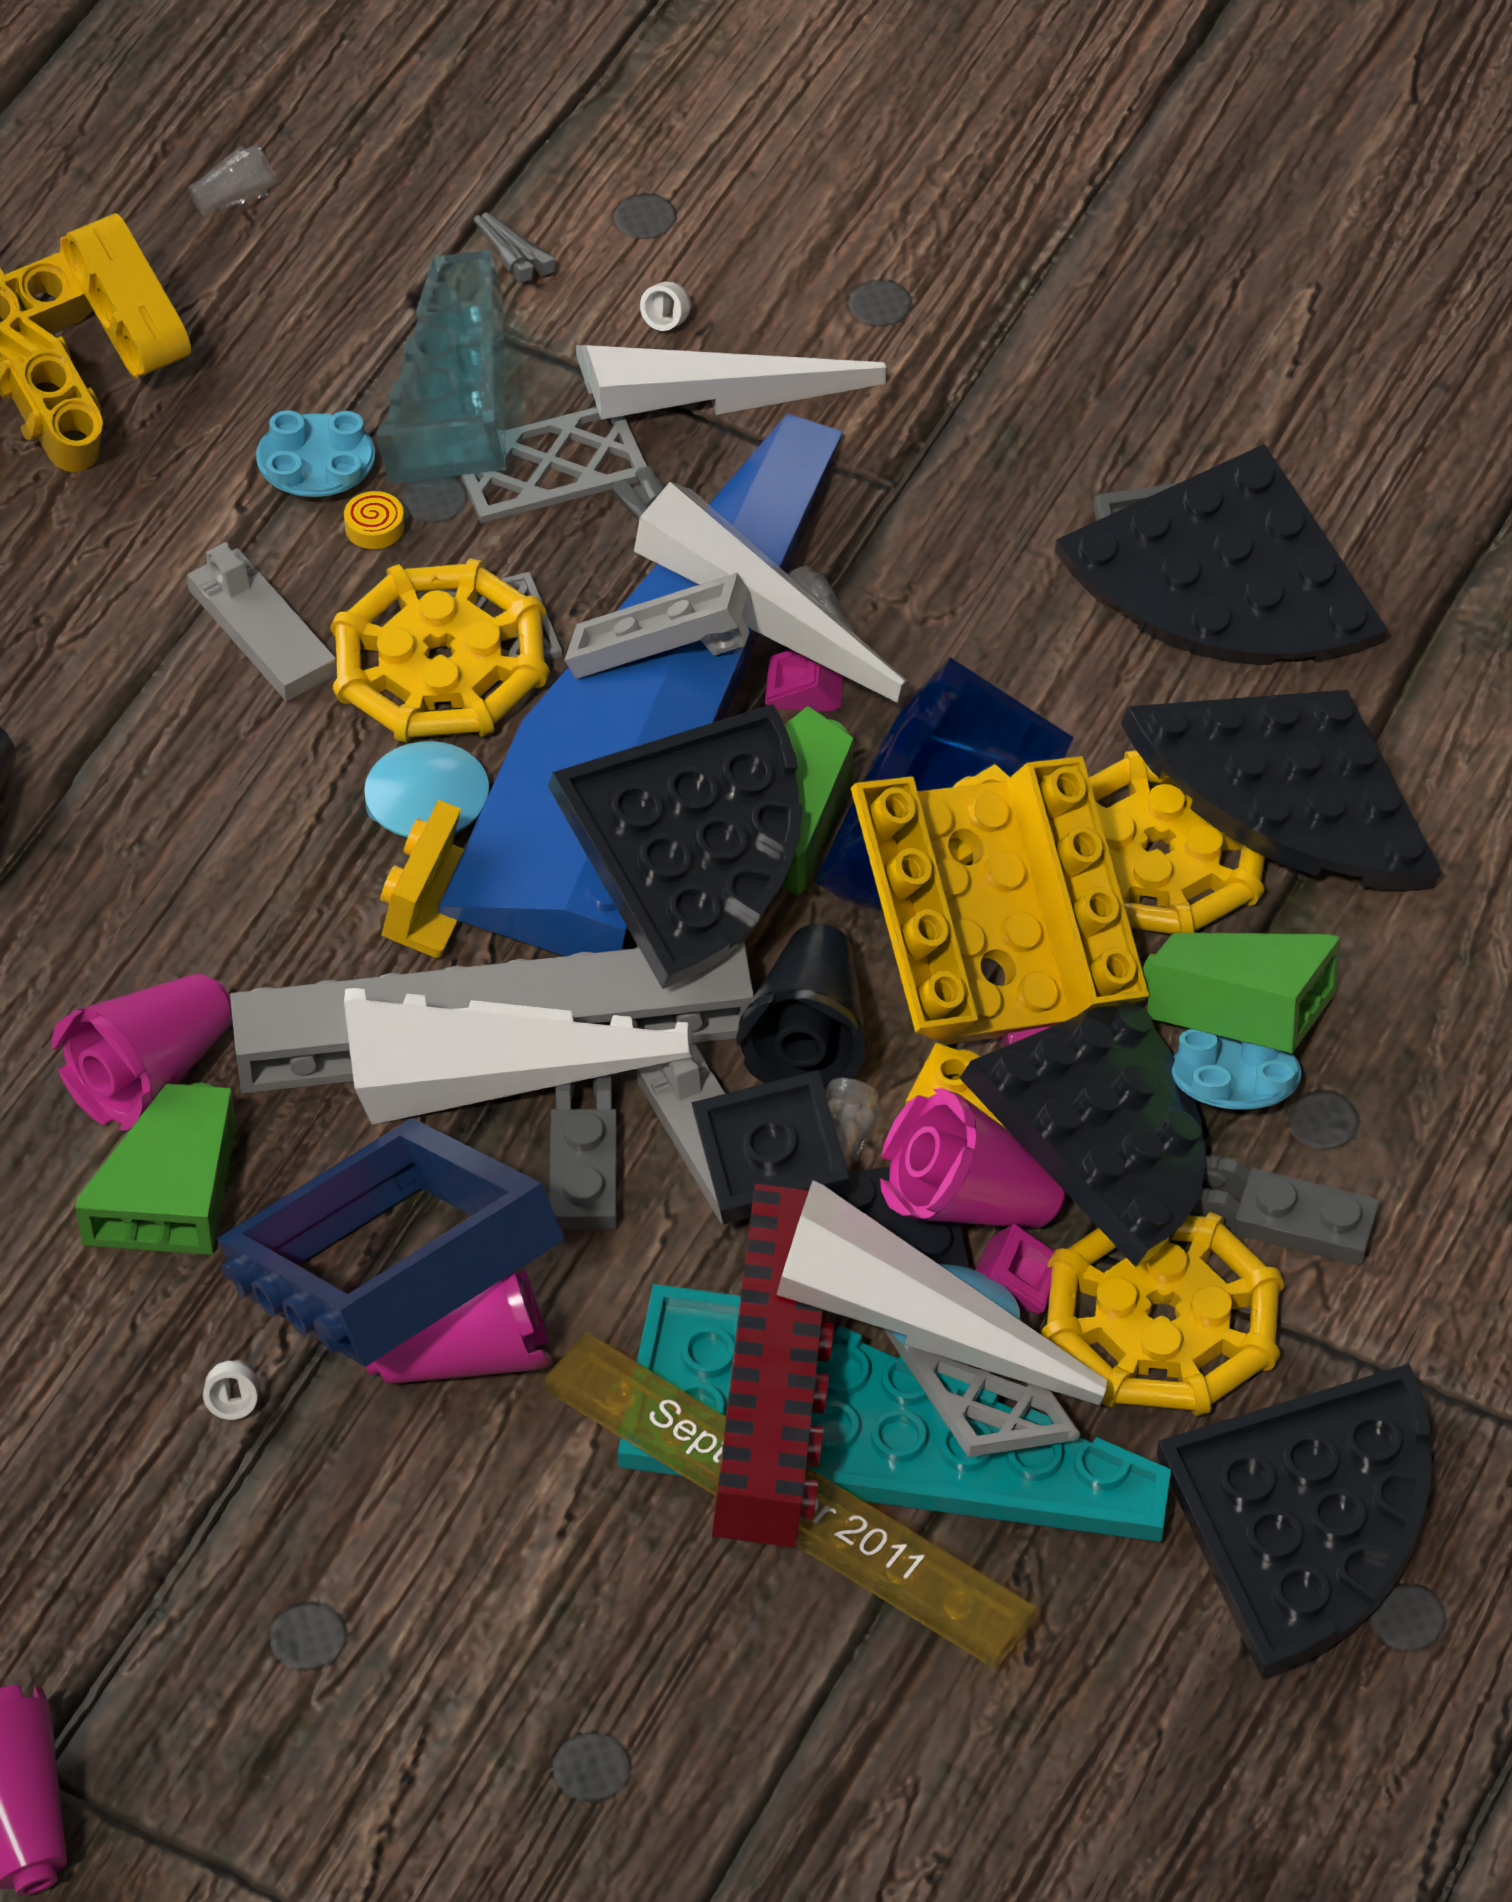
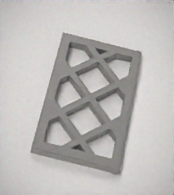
[447,407,647,523]
[884,1328,1080,1457]

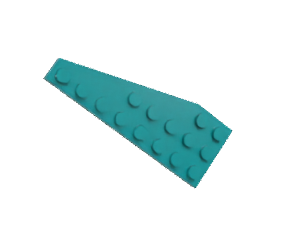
[618,1284,1171,1542]

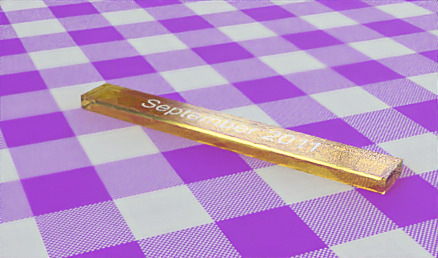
[545,1332,1036,1669]

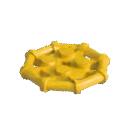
[330,558,550,743]
[1089,750,1265,934]
[1041,1212,1284,1416]

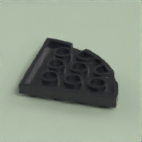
[1055,444,1388,665]
[1121,690,1442,890]
[548,704,802,989]
[959,1002,1206,1267]
[1157,1364,1432,1680]

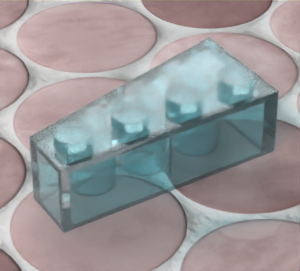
[376,250,507,484]

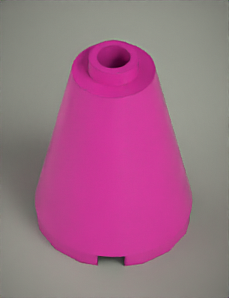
[51,974,232,1131]
[880,1088,1066,1228]
[365,1270,552,1384]
[0,1685,67,1896]

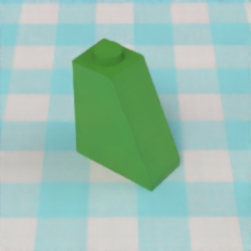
[783,706,854,896]
[1143,933,1341,1053]
[76,1083,236,1255]

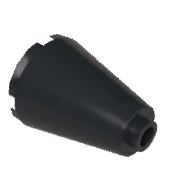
[736,924,867,1093]

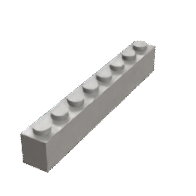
[230,941,753,1094]

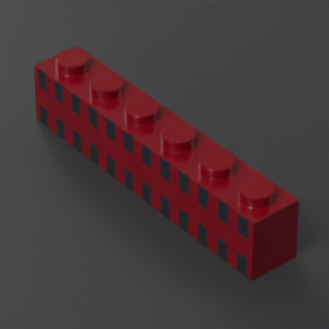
[712,1183,834,1548]

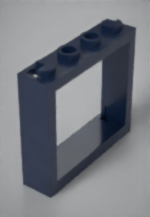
[217,1118,565,1367]

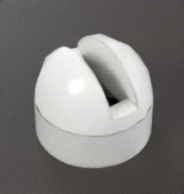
[640,282,691,331]
[203,1360,259,1420]

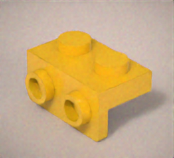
[380,799,464,958]

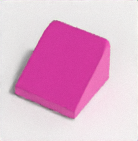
[765,649,843,711]
[976,1223,1054,1314]

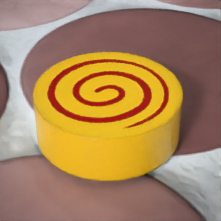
[344,491,405,549]

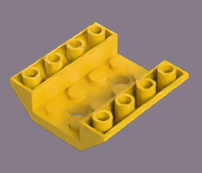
[851,756,1149,1045]

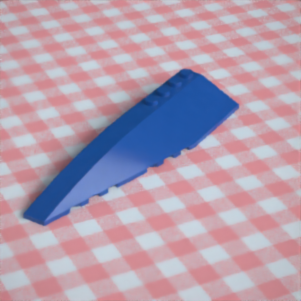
[438,413,843,956]

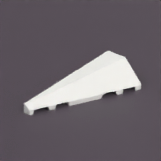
[576,345,886,420]
[634,482,909,703]
[344,988,693,1125]
[777,1181,1107,1405]

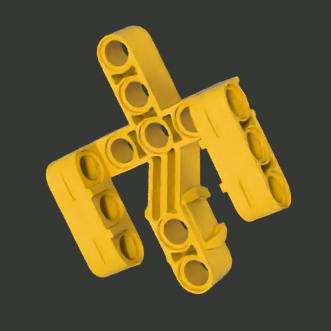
[0,213,191,473]

